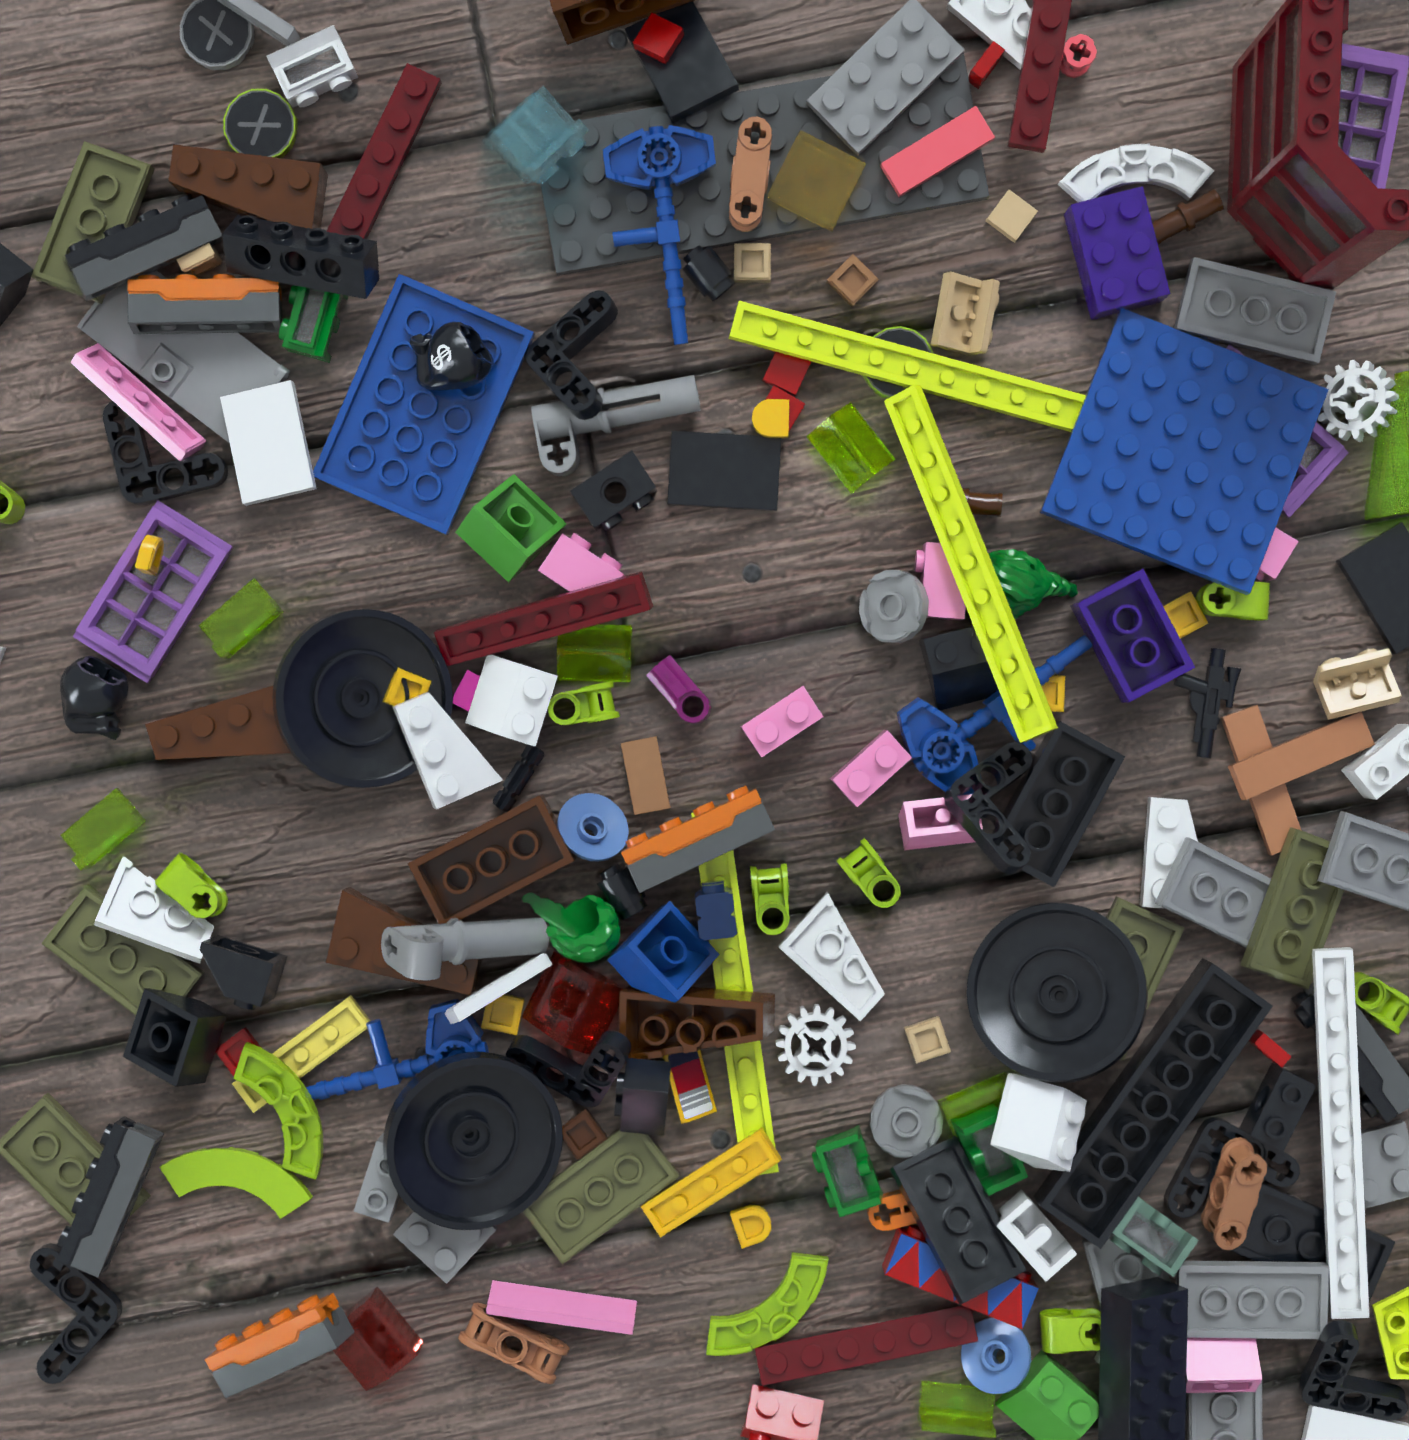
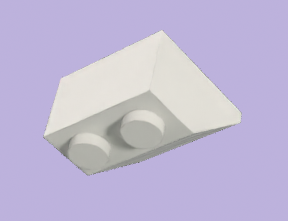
[465,654,558,746]
[990,1073,1087,1172]

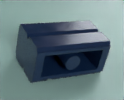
[695,880,737,941]

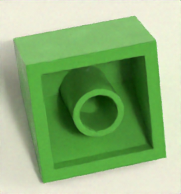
[455,474,567,582]
[995,1349,1099,1440]

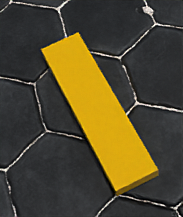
[640,1128,782,1238]

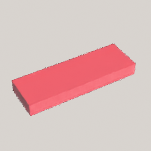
[880,106,995,198]

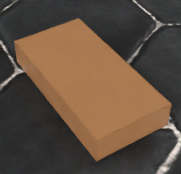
[621,736,671,815]

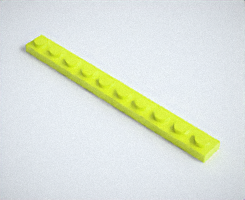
[729,301,1086,432]
[884,384,1058,743]
[691,812,779,1175]

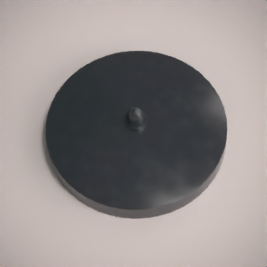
[272,609,453,788]
[967,903,1148,1083]
[383,1052,563,1230]

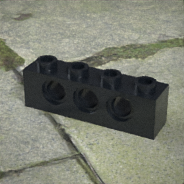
[222,215,380,299]

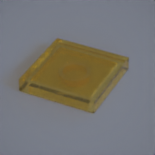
[767,130,866,232]

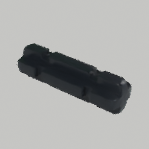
[493,745,544,812]

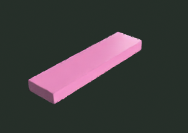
[71,343,206,461]
[486,1280,637,1335]

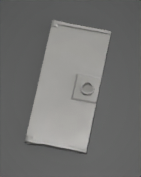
[77,271,290,443]

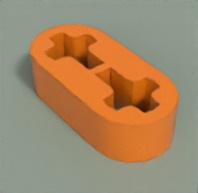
[867,1189,917,1231]

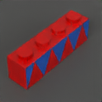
[882,1225,1039,1329]

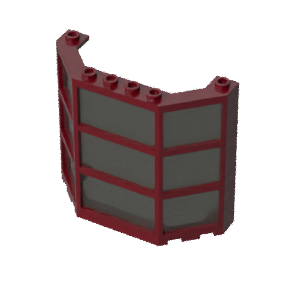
[1227,0,1409,289]

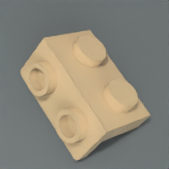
[931,272,1000,356]
[1313,648,1402,720]

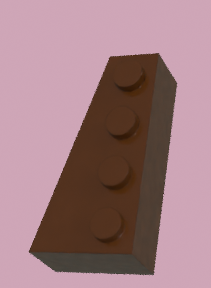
[168,144,328,229]
[145,686,291,760]
[326,887,482,995]
[619,985,775,1063]

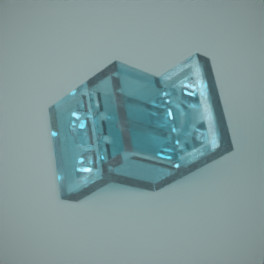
[481,86,590,184]

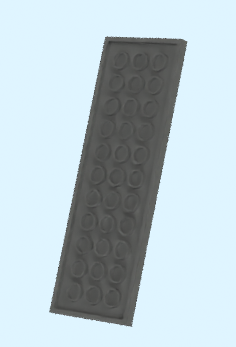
[531,53,989,276]

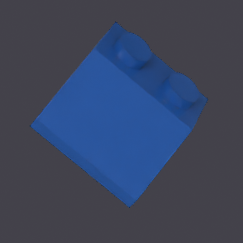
[607,901,720,1003]

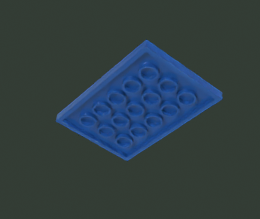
[313,274,535,535]

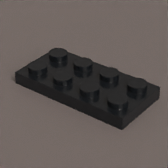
[890,1136,1027,1305]
[1231,1183,1395,1302]

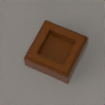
[562,1107,608,1160]

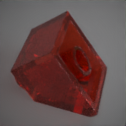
[522,952,624,1055]

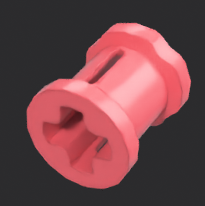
[1060,34,1097,78]

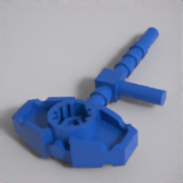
[603,125,716,345]
[897,635,1093,796]
[306,999,489,1100]

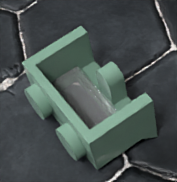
[1110,1197,1199,1277]

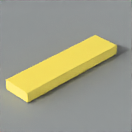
[232,995,370,1113]

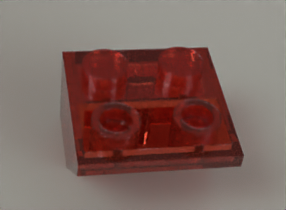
[333,1286,424,1391]

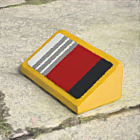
[663,1050,717,1124]

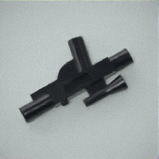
[1174,648,1242,759]

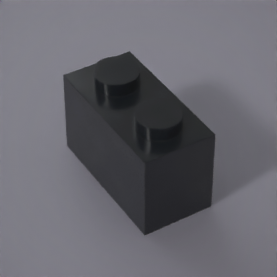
[614,1058,671,1136]

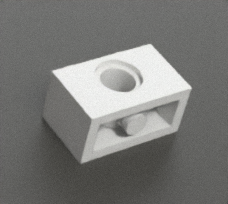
[1341,724,1409,800]

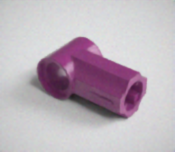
[646,655,712,724]

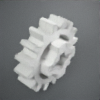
[1318,360,1399,442]
[776,1004,856,1086]

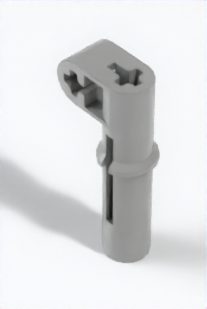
[531,375,701,477]
[381,918,549,980]

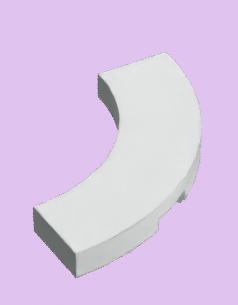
[1058,144,1215,203]

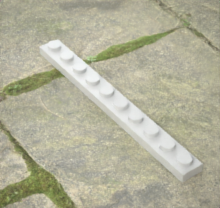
[1312,947,1369,1319]

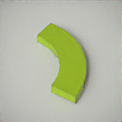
[233,1042,324,1180]
[159,1147,313,1219]
[706,1252,829,1356]

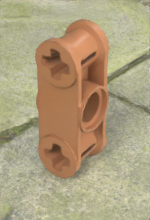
[729,116,772,232]
[1201,1137,1267,1250]
[458,1302,570,1384]

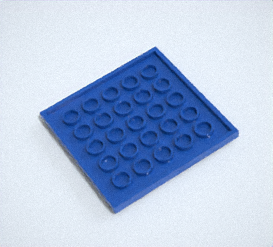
[1040,308,1329,595]

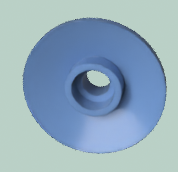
[557,793,629,861]
[961,1318,1031,1394]

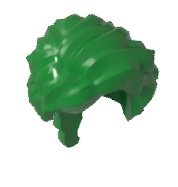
[989,549,1078,619]
[522,892,620,963]

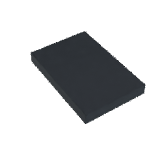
[625,1,739,123]
[667,431,781,511]
[1336,522,1409,654]

